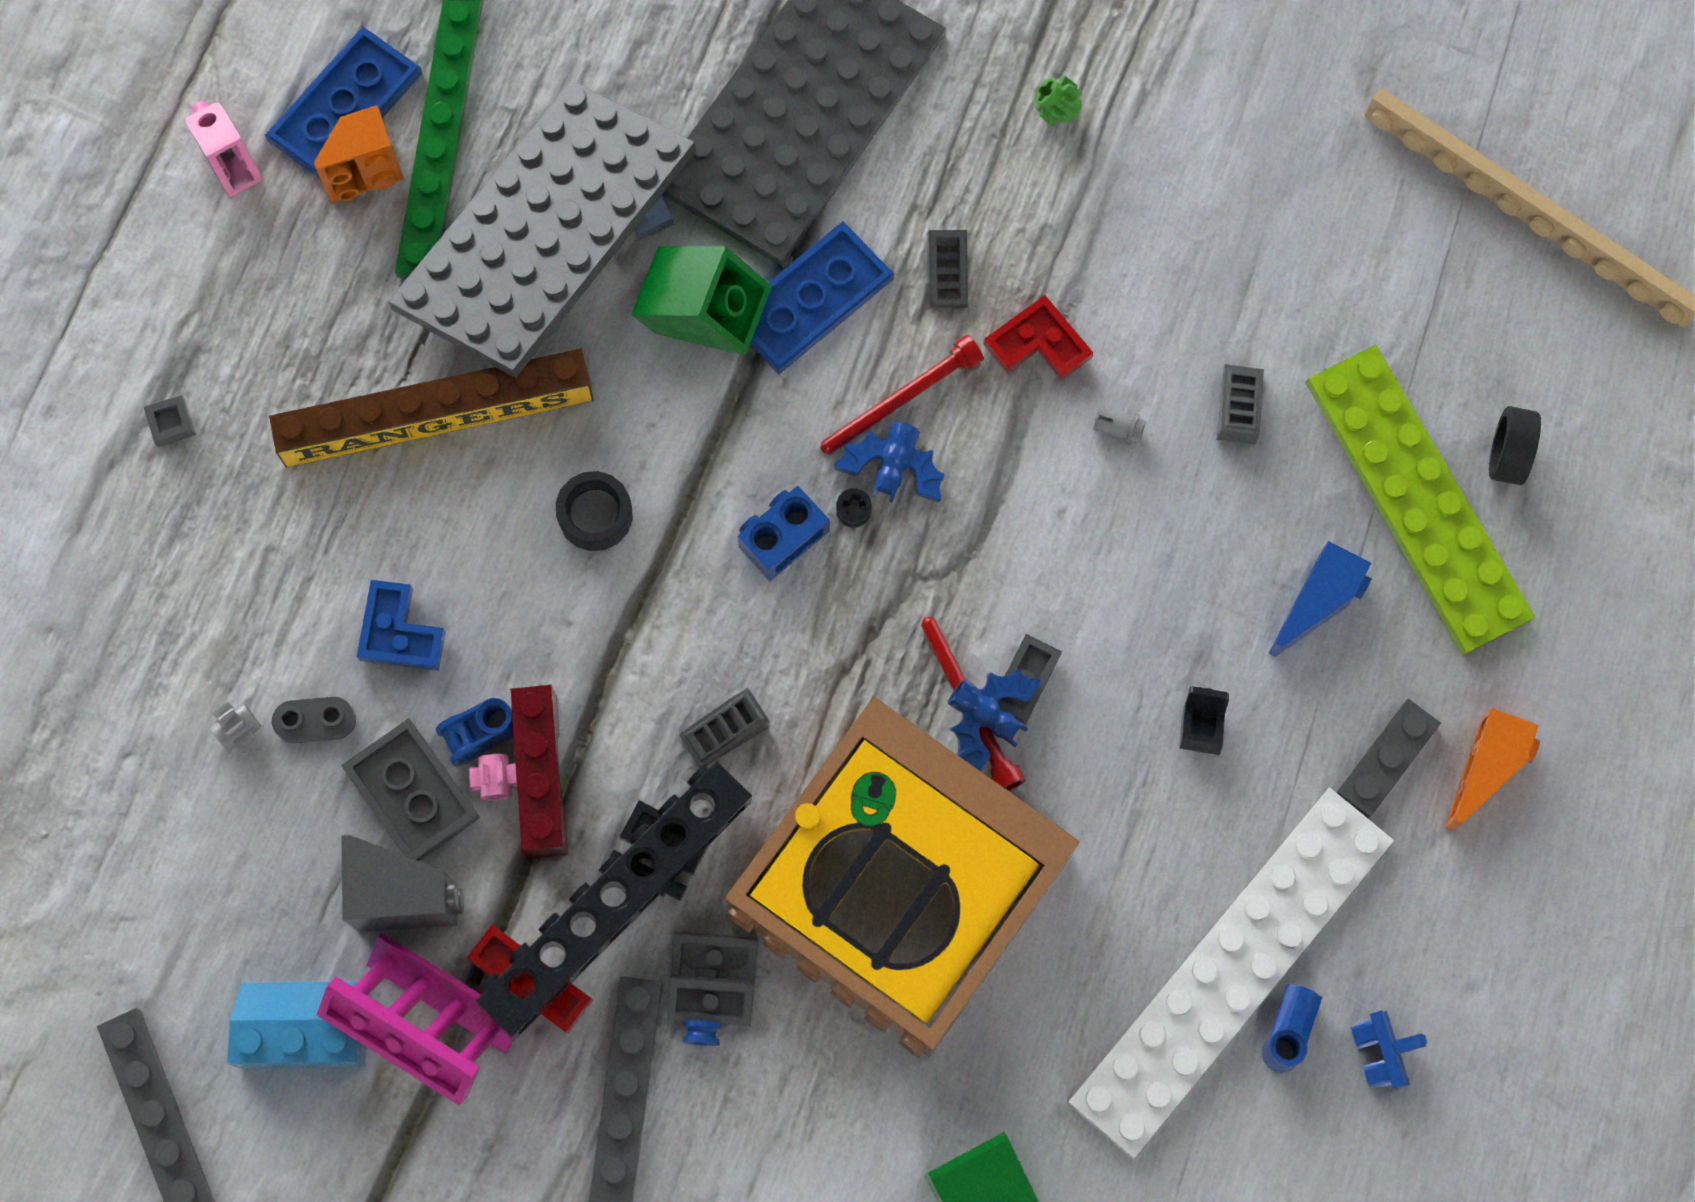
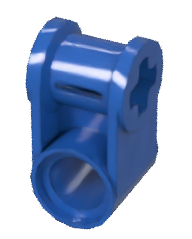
[435,698,514,766]

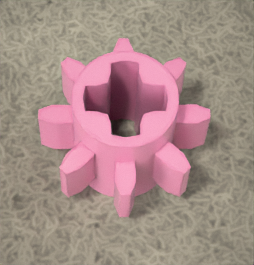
[469,754,517,801]

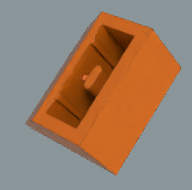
[314,105,404,203]

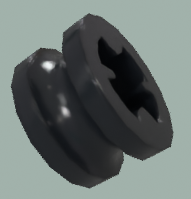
[836,488,872,528]

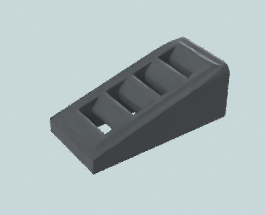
[926,230,968,308]
[1216,364,1264,445]
[679,688,770,767]

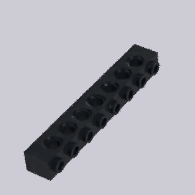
[476,761,752,1042]

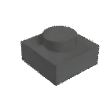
[144,395,196,447]

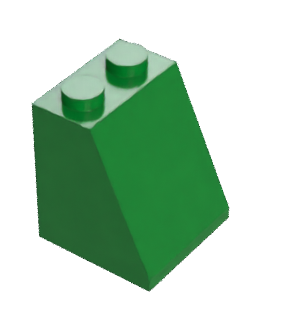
[631,246,772,354]
[925,1131,1039,1202]

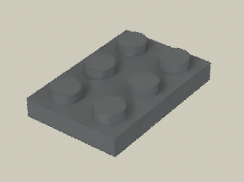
[341,718,480,861]

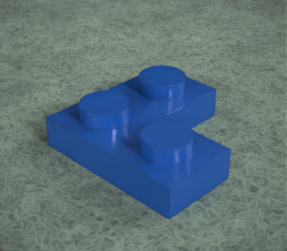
[356,580,446,671]

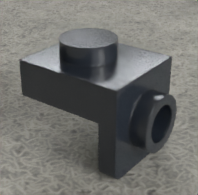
[1179,686,1229,756]

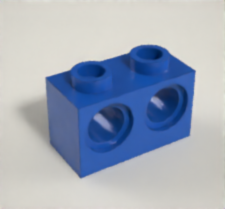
[737,486,830,581]

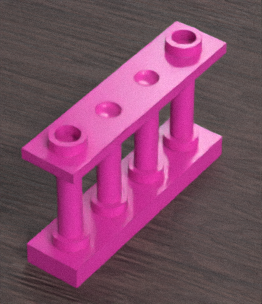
[316,933,513,1106]

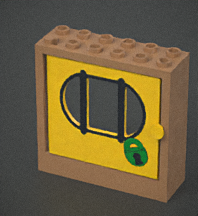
[725,697,1080,1058]

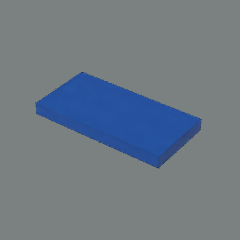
[265,26,423,180]
[750,221,894,375]

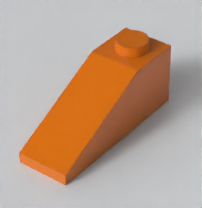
[1445,708,1540,831]

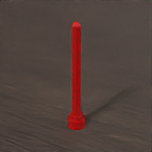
[820,334,984,454]
[921,617,1026,791]

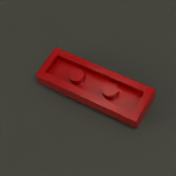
[467,924,593,1034]

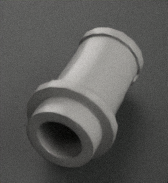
[1093,406,1146,444]

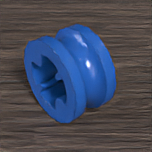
[682,1020,721,1046]

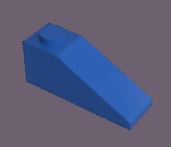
[1269,541,1372,657]

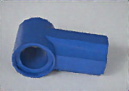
[1262,984,1323,1073]

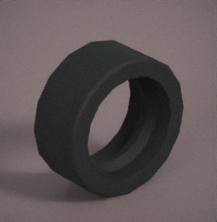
[1489,406,1541,485]
[555,471,633,551]

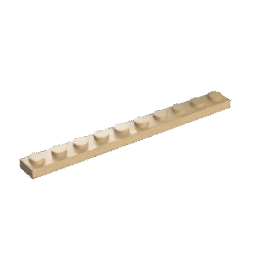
[1364,87,1695,328]

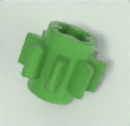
[1035,76,1082,126]

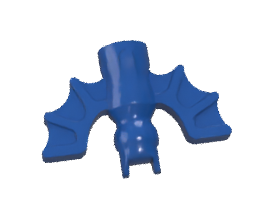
[834,422,945,503]
[947,669,1041,771]

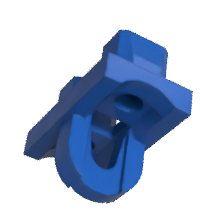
[1351,1010,1428,1089]

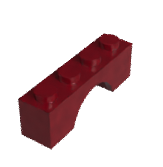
[510,685,568,859]

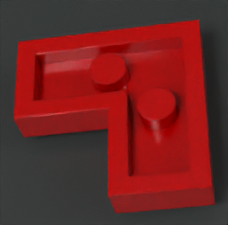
[983,295,1094,380]

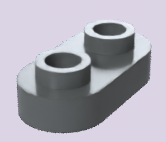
[271,697,356,743]

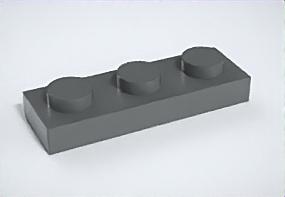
[1336,698,1441,819]

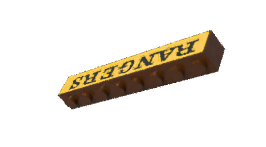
[269,348,594,468]

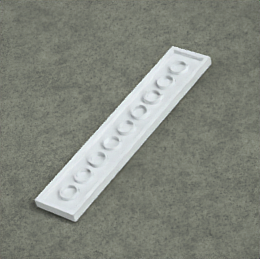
[1067,787,1394,1159]

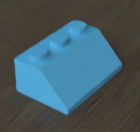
[227,981,366,1068]

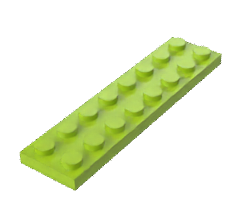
[1305,344,1536,656]

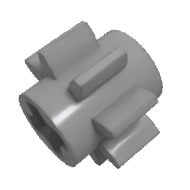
[209,702,262,753]

